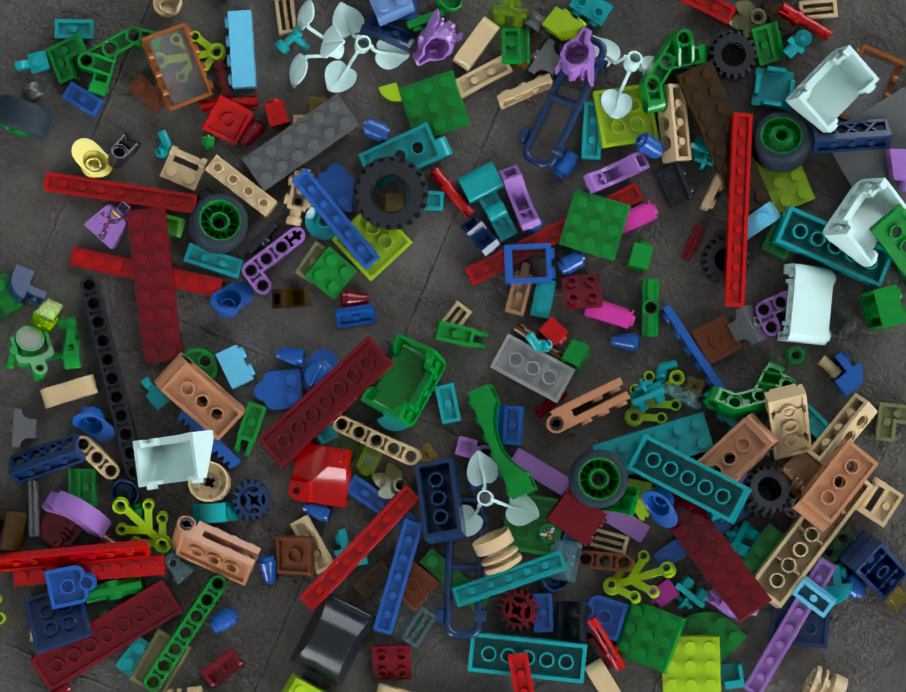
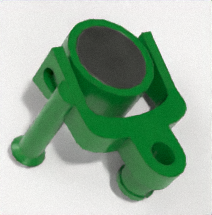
[49,316,84,370]
[5,326,54,381]

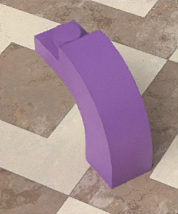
[583,151,650,194]
[499,164,541,231]
[42,491,112,538]

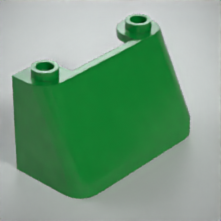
[361,333,446,427]

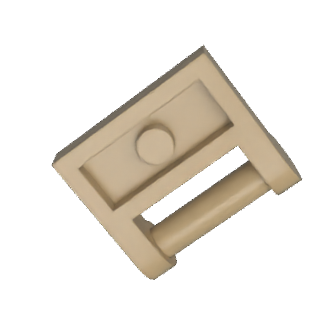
[160,145,209,192]
[855,476,905,528]

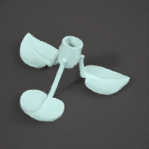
[289,0,345,89]
[325,2,410,93]
[593,35,672,119]
[463,451,539,537]

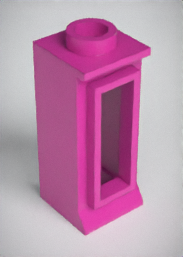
[622,201,659,235]
[583,301,636,330]

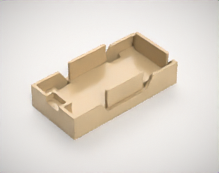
[764,384,812,460]

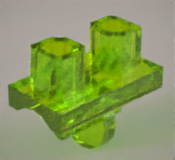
[493,0,528,27]

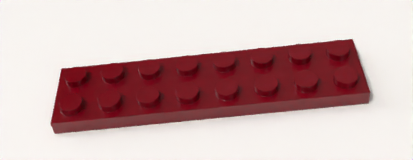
[126,207,183,363]
[258,336,395,468]
[669,491,772,623]
[30,578,183,692]

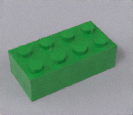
[859,285,906,331]

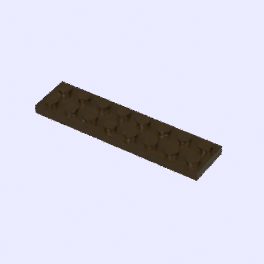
[675,61,772,213]

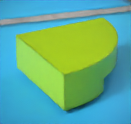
[378,82,402,102]

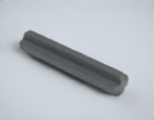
[27,480,40,537]

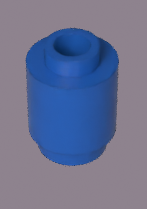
[361,118,391,142]
[635,133,664,159]
[552,150,579,179]
[556,249,586,275]
[844,570,866,599]
[209,606,239,633]

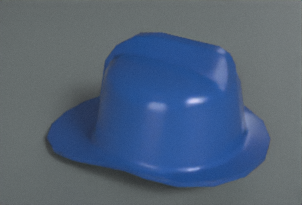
[210,282,254,317]
[301,349,338,391]
[72,405,115,442]
[642,485,678,528]

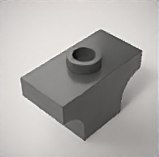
[527,38,560,77]
[728,304,767,345]
[10,408,40,447]

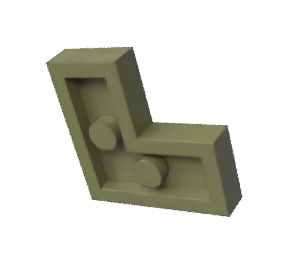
[874,402,906,442]

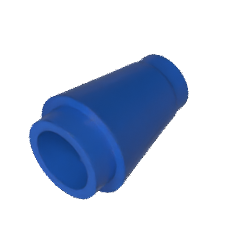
[611,333,640,352]
[276,348,306,367]
[303,502,333,523]
[257,555,276,584]

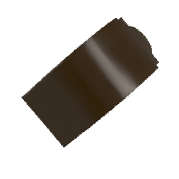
[271,287,313,309]

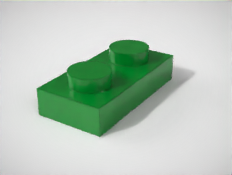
[406,8,445,33]

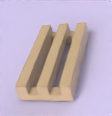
[274,0,297,36]
[797,0,838,20]
[434,300,472,331]
[587,528,629,554]

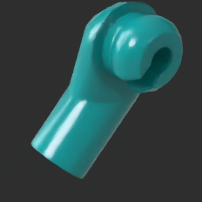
[524,332,553,352]
[654,359,678,383]

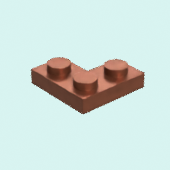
[128,73,182,114]

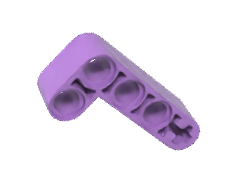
[242,227,306,295]
[753,290,788,336]

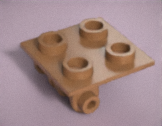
[780,453,821,497]

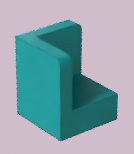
[721,662,745,689]

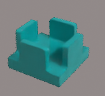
[750,66,795,111]

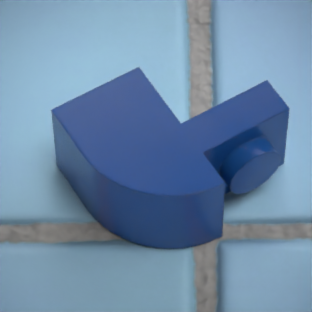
[832,352,863,396]

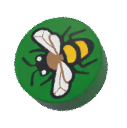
[538,523,558,543]

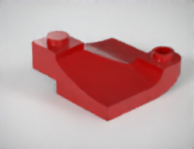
[288,444,352,508]

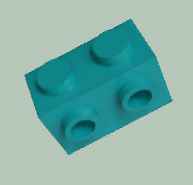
[568,0,613,29]

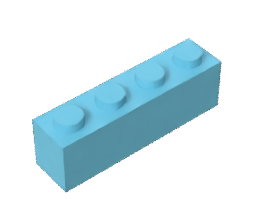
[225,10,257,90]

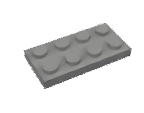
[490,334,576,404]

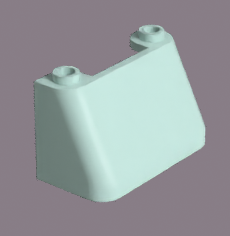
[785,45,879,133]
[823,177,906,267]
[777,263,836,345]
[133,430,214,490]

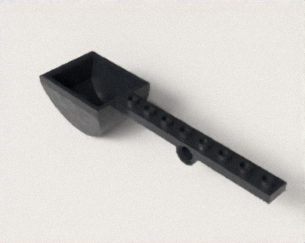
[290,593,376,687]

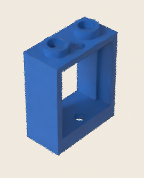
[504,243,555,285]

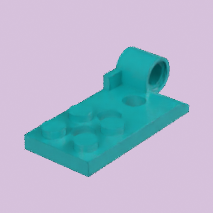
[358,122,453,189]

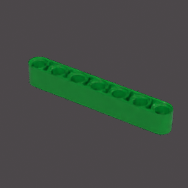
[143,574,227,691]

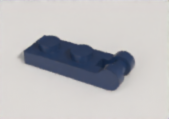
[360,14,417,52]

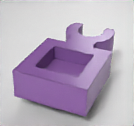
[455,436,490,458]

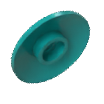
[305,206,336,240]

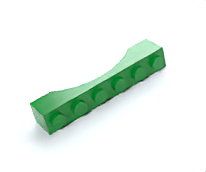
[467,384,538,500]

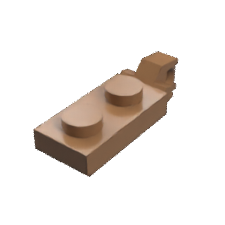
[505,262,532,316]

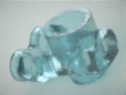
[165,551,195,585]

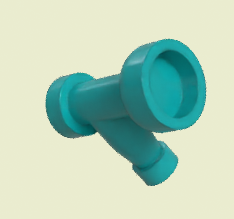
[275,26,310,54]

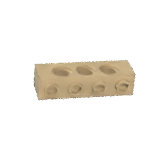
[658,84,692,163]
[205,154,279,218]
[807,393,878,465]

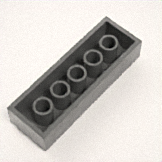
[242,94,360,191]

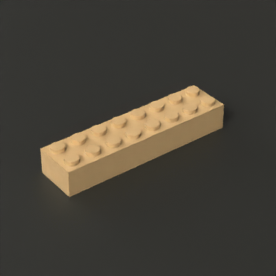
[753,465,874,608]

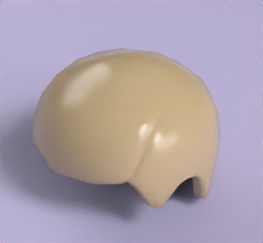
[153,0,182,17]

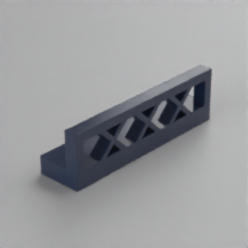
[811,118,892,154]
[9,433,86,484]

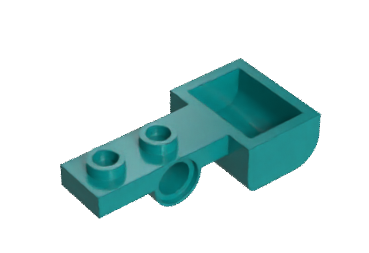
[457,162,518,243]

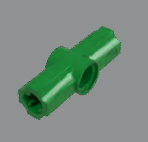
[641,279,660,337]
[86,576,144,604]

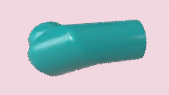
[155,129,172,158]

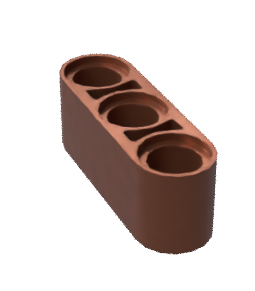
[577,550,635,572]

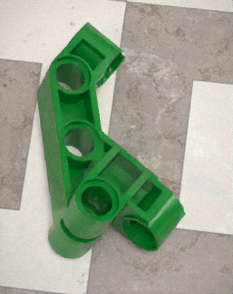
[77,26,162,97]
[639,29,709,114]
[704,360,796,419]

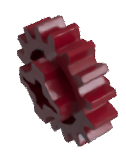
[498,589,540,631]

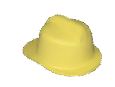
[71,138,112,178]

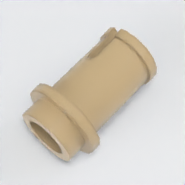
[817,355,843,379]

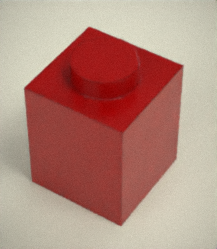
[264,98,290,129]
[538,316,568,346]

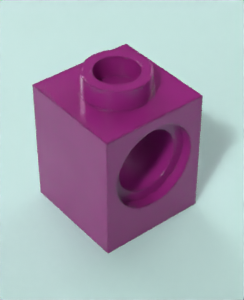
[648,578,680,608]

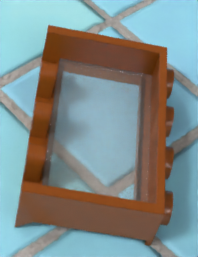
[140,22,214,112]
[837,44,906,121]

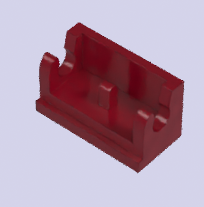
[200,647,245,687]

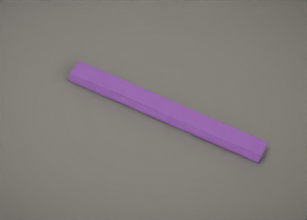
[512,447,650,543]
[743,556,837,692]

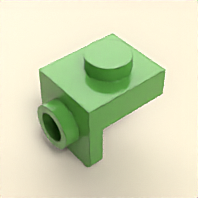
[167,215,186,238]

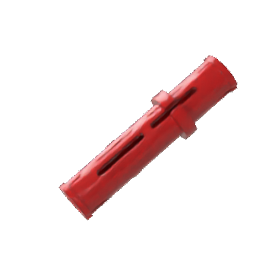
[778,2,832,41]
[200,95,258,112]
[429,167,475,218]
[586,616,626,672]

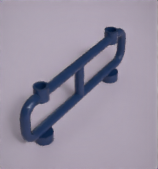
[517,36,608,168]
[436,496,489,639]

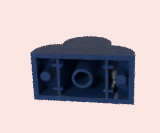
[837,530,906,601]

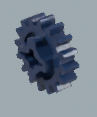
[230,479,272,521]

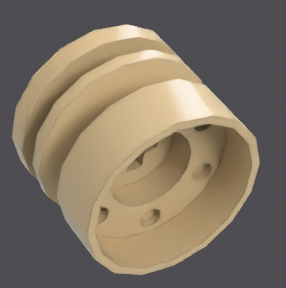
[188,461,231,503]
[472,527,522,575]
[802,665,848,692]

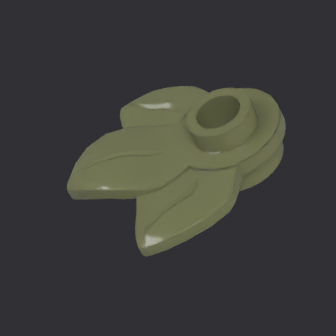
[729,1,767,38]
[372,462,408,499]

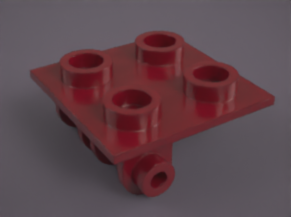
[561,273,603,310]
[40,512,83,549]
[372,643,412,680]

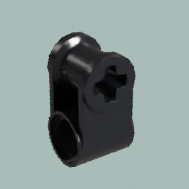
[108,132,141,169]

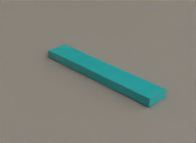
[452,550,568,607]

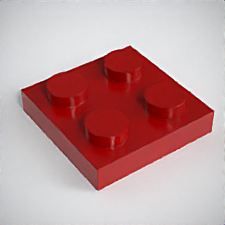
[201,94,254,146]

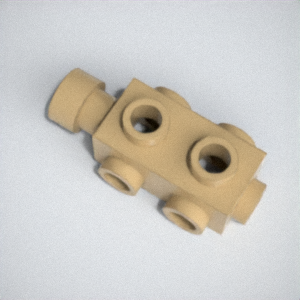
[284,168,317,227]

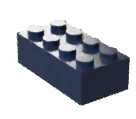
[415,458,467,544]

